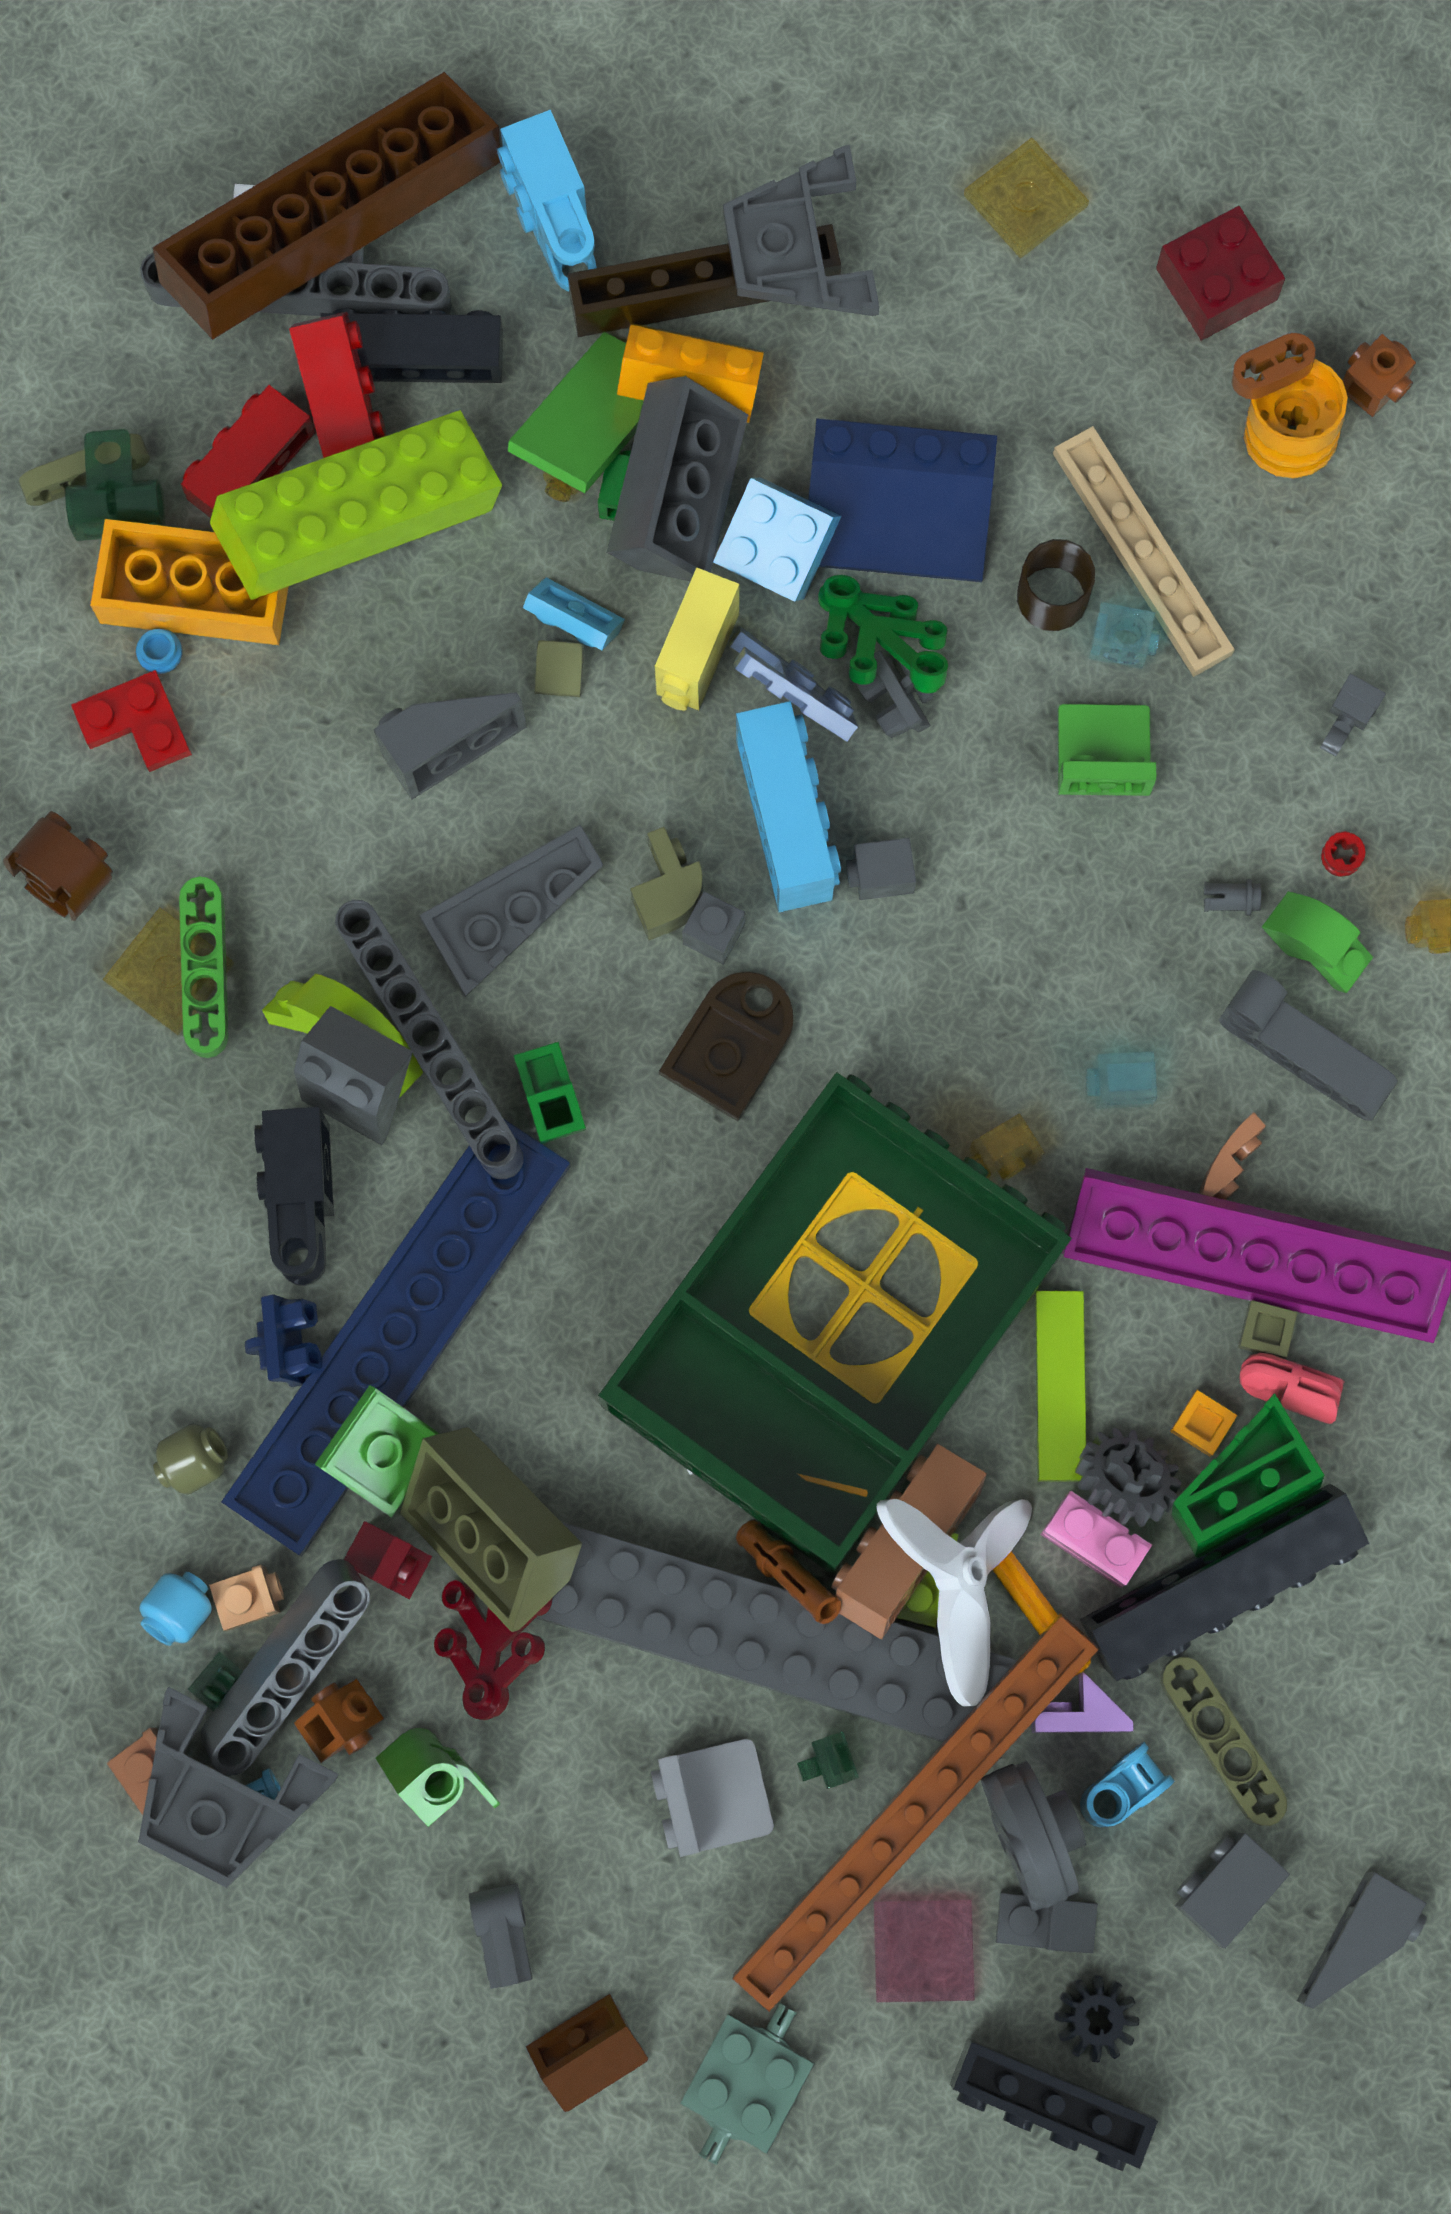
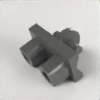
[856,650,934,738]

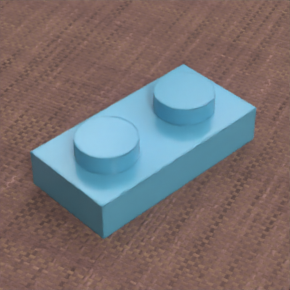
[523,577,625,650]

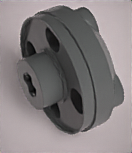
[981,1761,1086,1912]

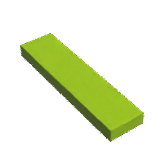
[1035,1291,1086,1482]

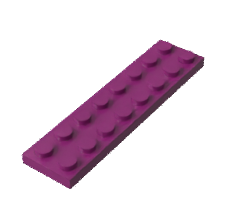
[1063,1168,1451,1343]

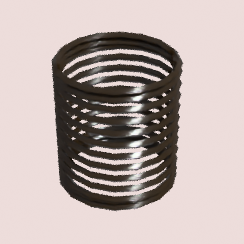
[1017,539,1095,631]

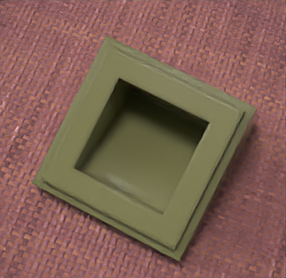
[535,640,584,697]

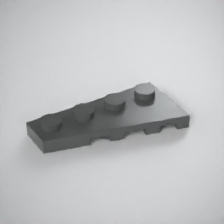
[419,825,603,997]

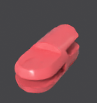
[1239,1353,1344,1424]

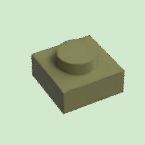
[1238,1300,1298,1359]

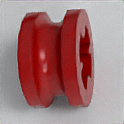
[1321,831,1366,877]

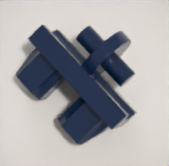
[245,1294,322,1387]

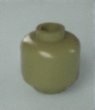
[153,1423,228,1495]

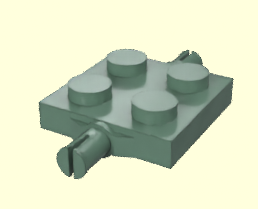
[680,2002,815,2165]

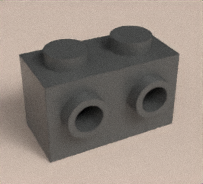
[1175,1833,1290,1949]

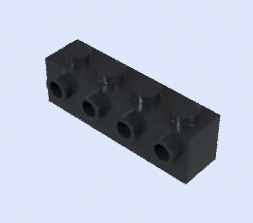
[949,2038,1158,2171]

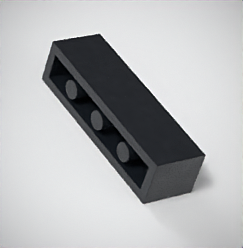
[320,309,503,383]

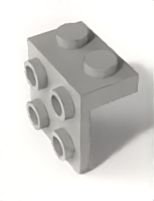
[651,1739,774,1857]

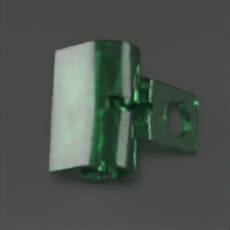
[65,429,166,541]

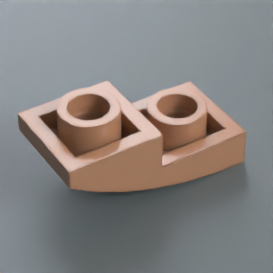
[1199,1112,1266,1200]

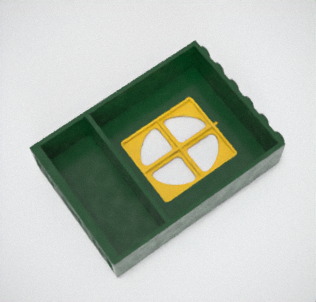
[598,1072,1072,1575]

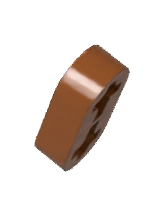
[1231,333,1316,399]

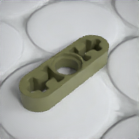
[19,434,150,506]

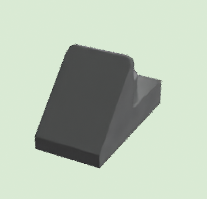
[995,1893,1098,1953]

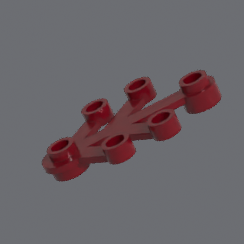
[434,1580,552,1720]

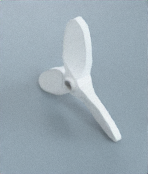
[877,1499,1032,1706]

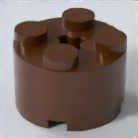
[3,811,113,921]

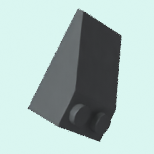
[373,692,527,800]
[294,1006,413,1145]

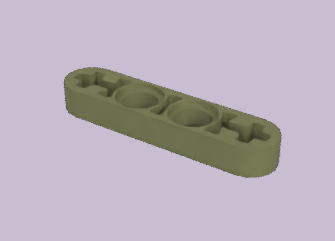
[1160,1657,1287,1826]

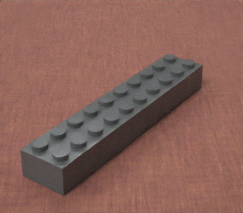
[536,1522,1018,1758]

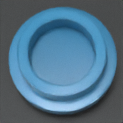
[136,629,182,674]

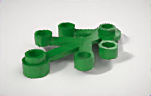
[818,575,948,693]

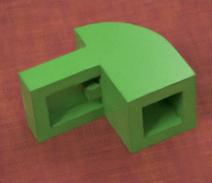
[1262,891,1373,993]

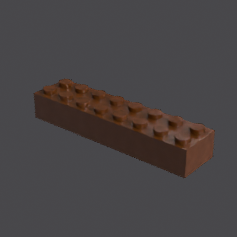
[152,72,500,340]

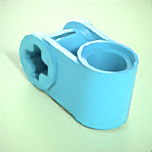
[1080,1742,1175,1827]

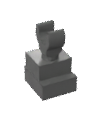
[1320,673,1386,757]

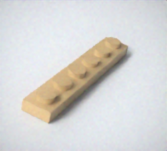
[1053,426,1235,677]

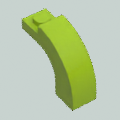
[262,973,423,1098]

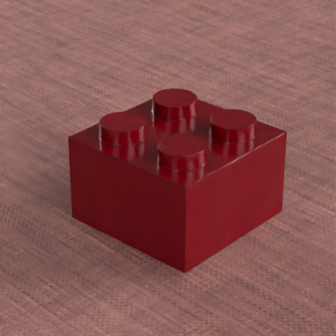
[1156,206,1285,341]

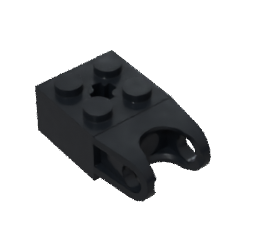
[254,1107,334,1286]

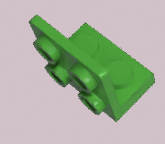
[1058,704,1156,796]

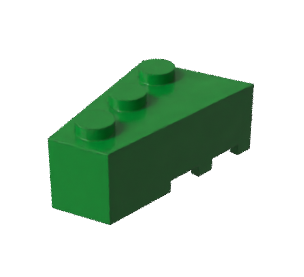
[1171,1393,1325,1556]

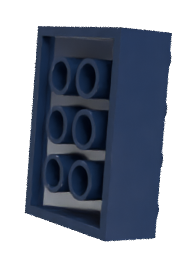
[808,418,997,582]

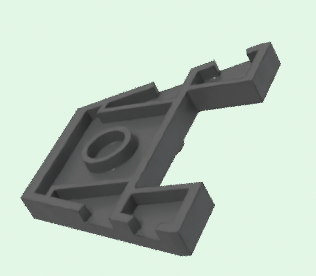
[723,145,880,316]
[138,1687,339,1888]

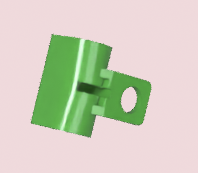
[375,1728,500,1827]

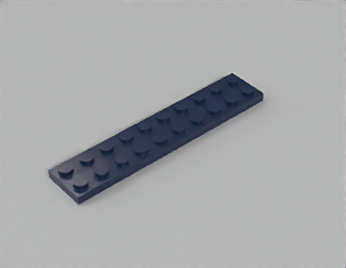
[221,1119,571,1557]

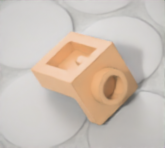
[209,1565,284,1631]

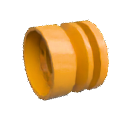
[1244,356,1348,478]

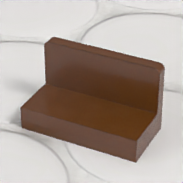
[526,1994,648,2112]

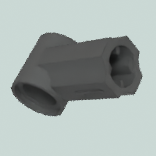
[469,1883,533,1989]

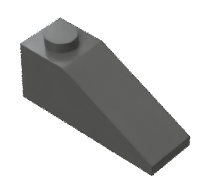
[1297,1871,1427,2009]

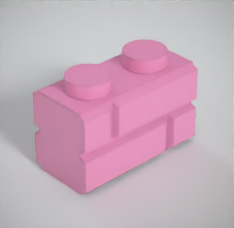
[1040,1491,1152,1588]

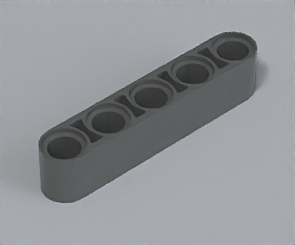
[200,1559,370,1776]

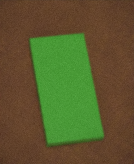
[508,332,644,493]

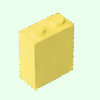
[655,568,740,711]

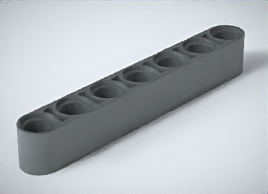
[140,252,452,316]
[335,900,524,1179]

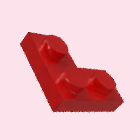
[71,670,192,772]

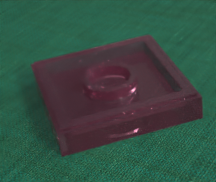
[873,1899,975,2002]

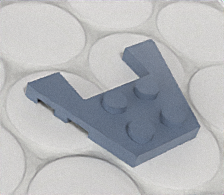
[729,626,858,742]

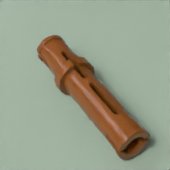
[736,1520,841,1624]

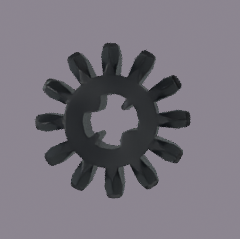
[1054,1975,1139,2063]

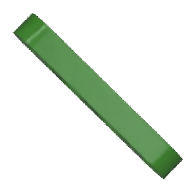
[179,876,229,1058]

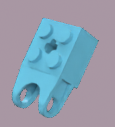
[497,110,597,292]

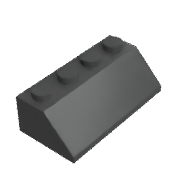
[606,376,748,582]

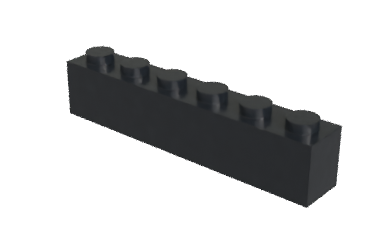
[1080,1484,1370,1681]

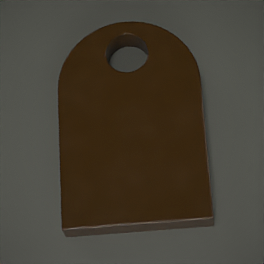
[659,972,793,1122]

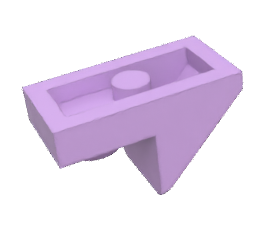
[1031,1672,1133,1733]

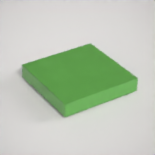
[315,1385,439,1517]

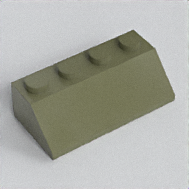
[400,1427,582,1632]

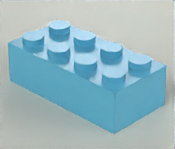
[736,701,841,912]

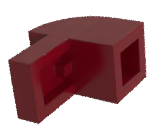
[344,1521,433,1600]

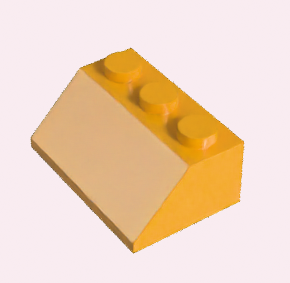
[617,323,764,423]

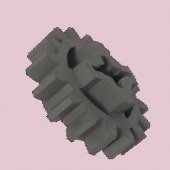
[1075,1428,1181,1526]

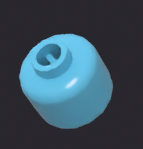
[139,1572,212,1646]

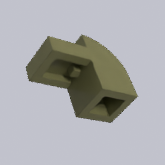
[630,827,703,941]

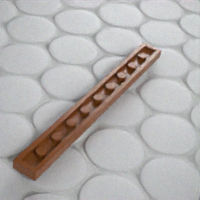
[732,1613,1099,2012]

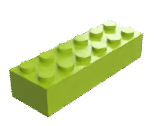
[210,410,502,600]

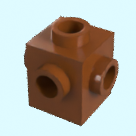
[1343,334,1416,417]
[294,1679,384,1763]

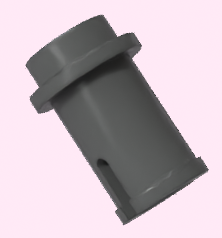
[1204,879,1261,916]

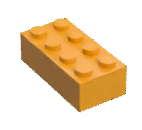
[90,519,289,645]

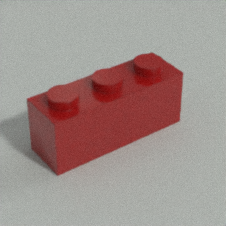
[289,311,386,458]
[181,385,315,518]

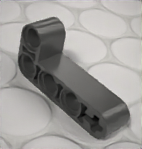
[1219,970,1398,1121]

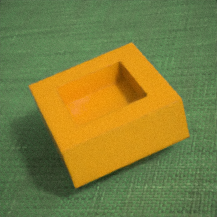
[1170,1390,1238,1457]

